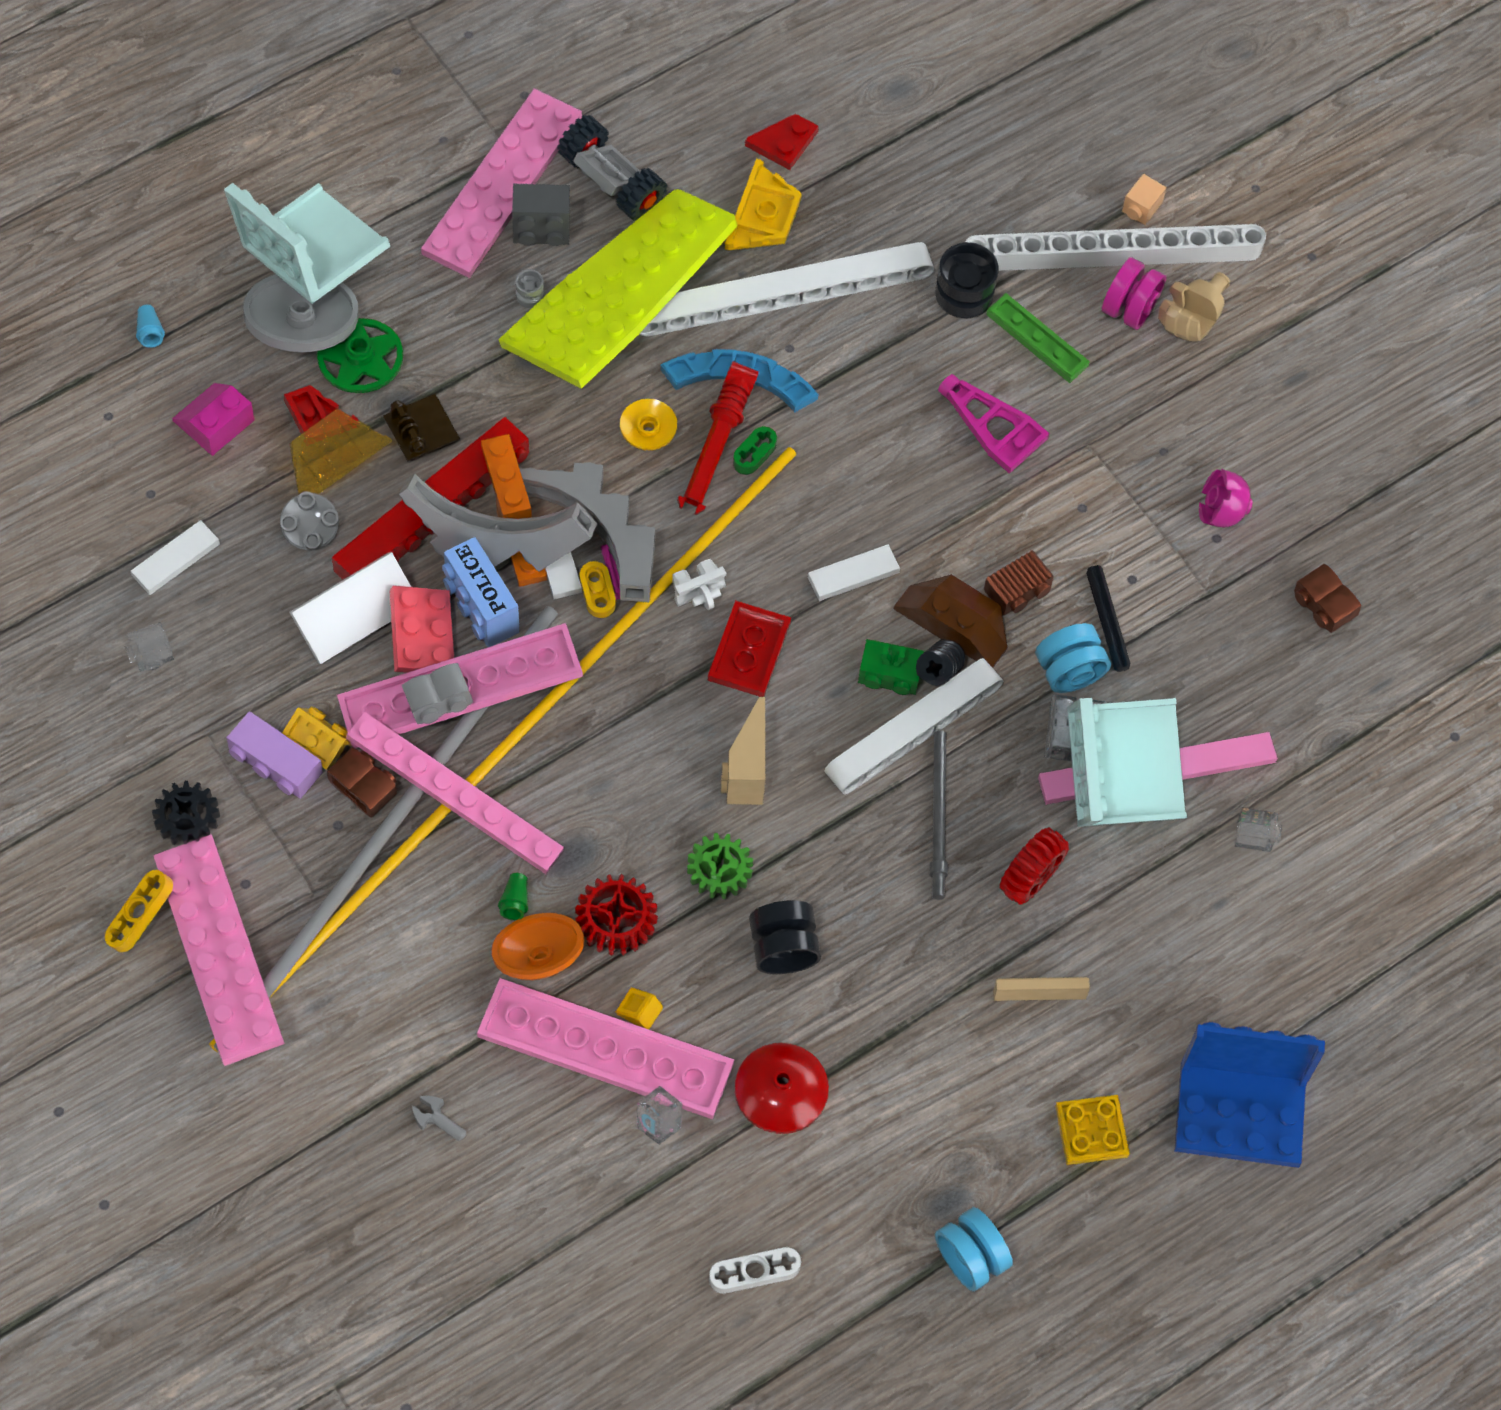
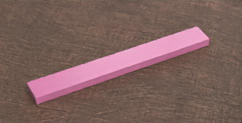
[1038,732,1277,805]

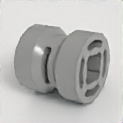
[515,269,544,308]

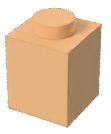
[1122,174,1167,225]

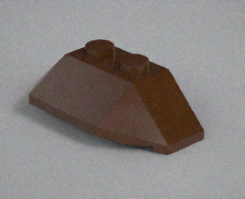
[893,574,1008,668]

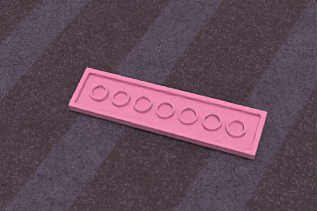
[421,88,582,278]
[337,623,583,748]
[153,834,285,1066]
[477,978,734,1120]

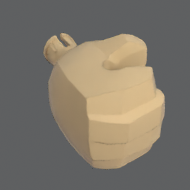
[1158,272,1230,341]

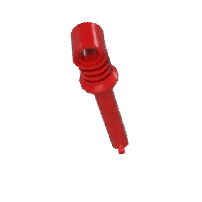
[677,361,759,515]

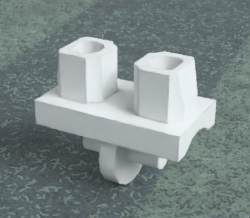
[672,559,727,610]

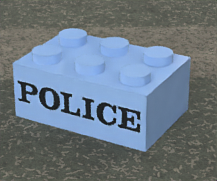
[442,537,519,647]

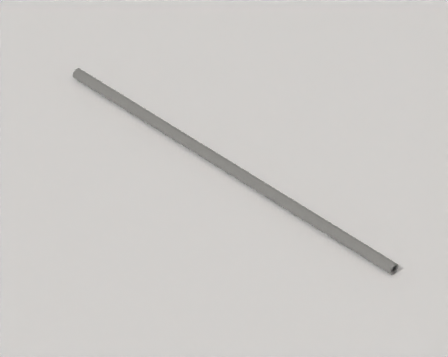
[214,606,558,1051]

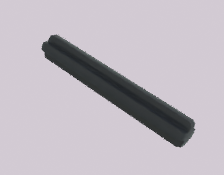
[1086,565,1131,672]

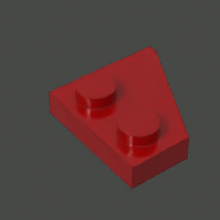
[745,113,819,170]
[284,385,359,445]

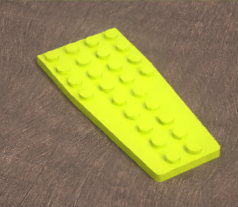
[498,189,737,389]

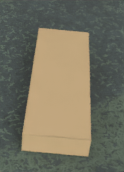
[993,977,1090,1001]

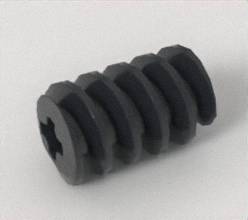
[916,639,966,686]

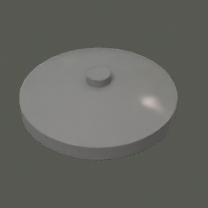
[243,274,358,352]

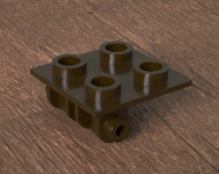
[383,394,460,462]

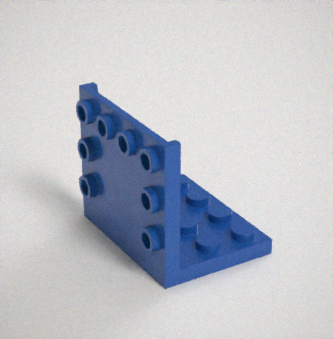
[1174,1022,1325,1168]

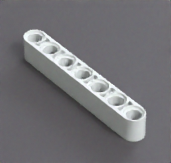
[824,658,1003,795]

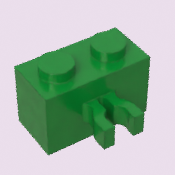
[858,639,925,695]

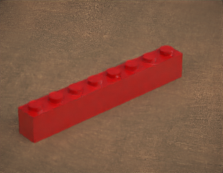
[332,417,529,580]

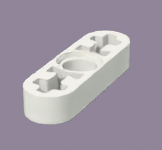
[709,1247,801,1294]

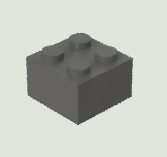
[512,184,570,246]

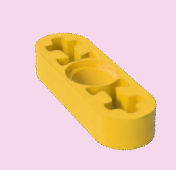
[105,870,173,952]

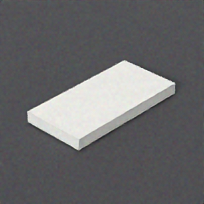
[289,552,411,664]

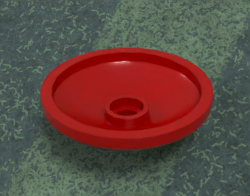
[735,1043,829,1134]

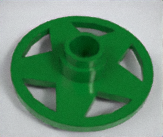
[317,318,403,393]

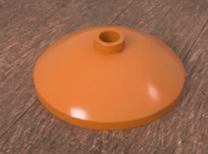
[491,913,584,980]

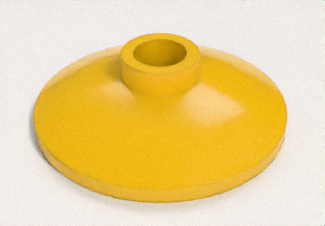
[620,399,677,450]

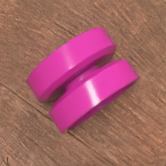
[1102,257,1167,330]

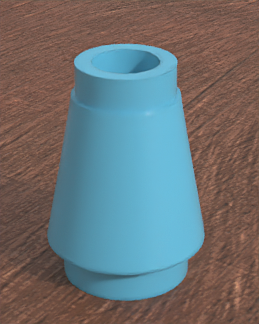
[136,305,165,348]

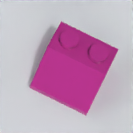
[172,383,255,456]

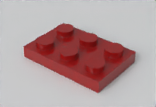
[707,600,791,697]

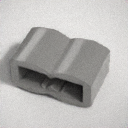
[402,663,473,724]

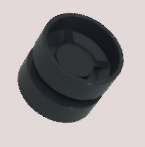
[935,242,999,318]
[749,900,821,974]

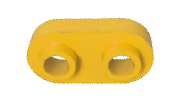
[580,561,616,618]

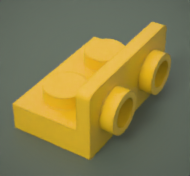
[282,706,352,770]

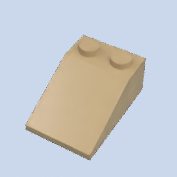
[721,697,765,805]

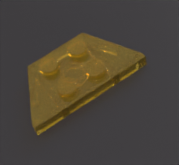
[289,409,392,495]

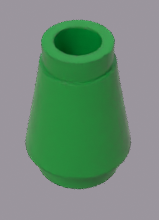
[498,873,528,920]

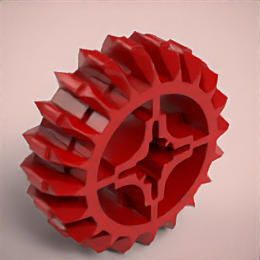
[1000,827,1069,905]
[575,874,658,956]

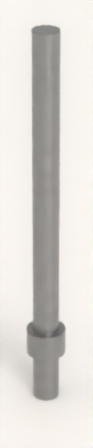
[929,731,948,900]

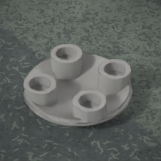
[280,491,339,550]

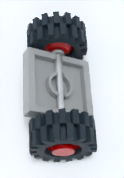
[557,115,668,221]

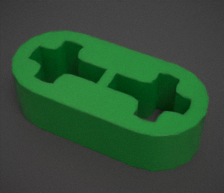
[733,426,777,475]

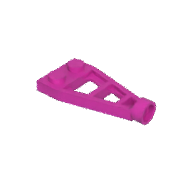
[938,374,1050,474]

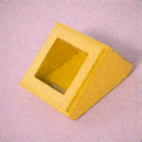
[615,987,663,1030]

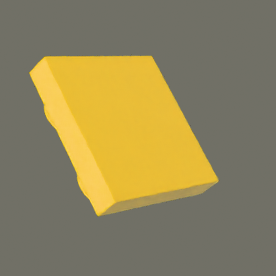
[1055,1095,1130,1165]

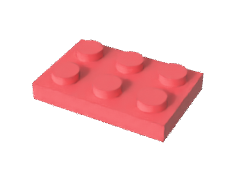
[389,586,454,673]

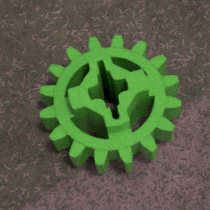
[687,833,753,899]

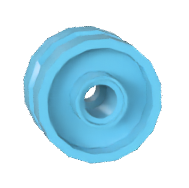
[1035,623,1112,693]
[935,1207,1013,1292]

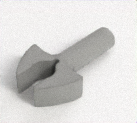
[412,1096,466,1141]

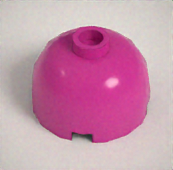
[1199,469,1253,528]

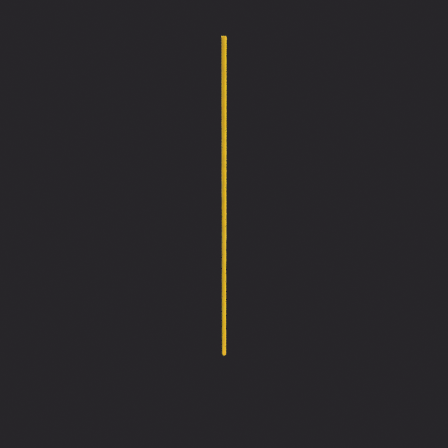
[209,447,796,1052]

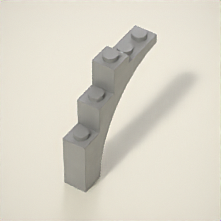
[519,462,655,602]
[399,474,597,572]

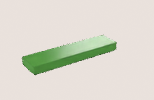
[986,293,1090,383]

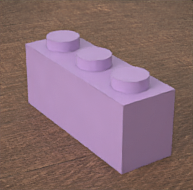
[226,711,323,799]

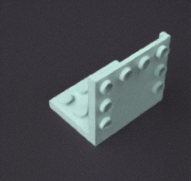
[224,183,390,304]
[1067,698,1187,827]

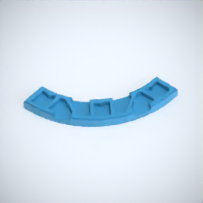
[660,349,819,413]

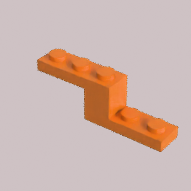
[481,434,547,587]

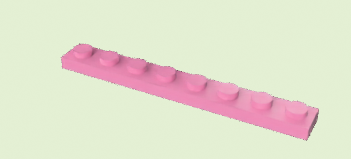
[346,712,564,874]

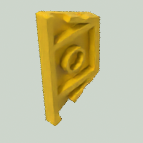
[724,158,802,251]

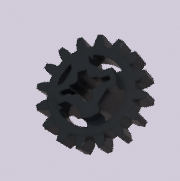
[152,781,220,845]

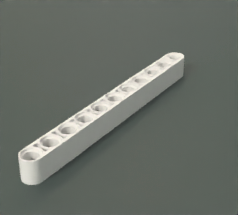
[966,224,1266,271]
[640,242,934,337]

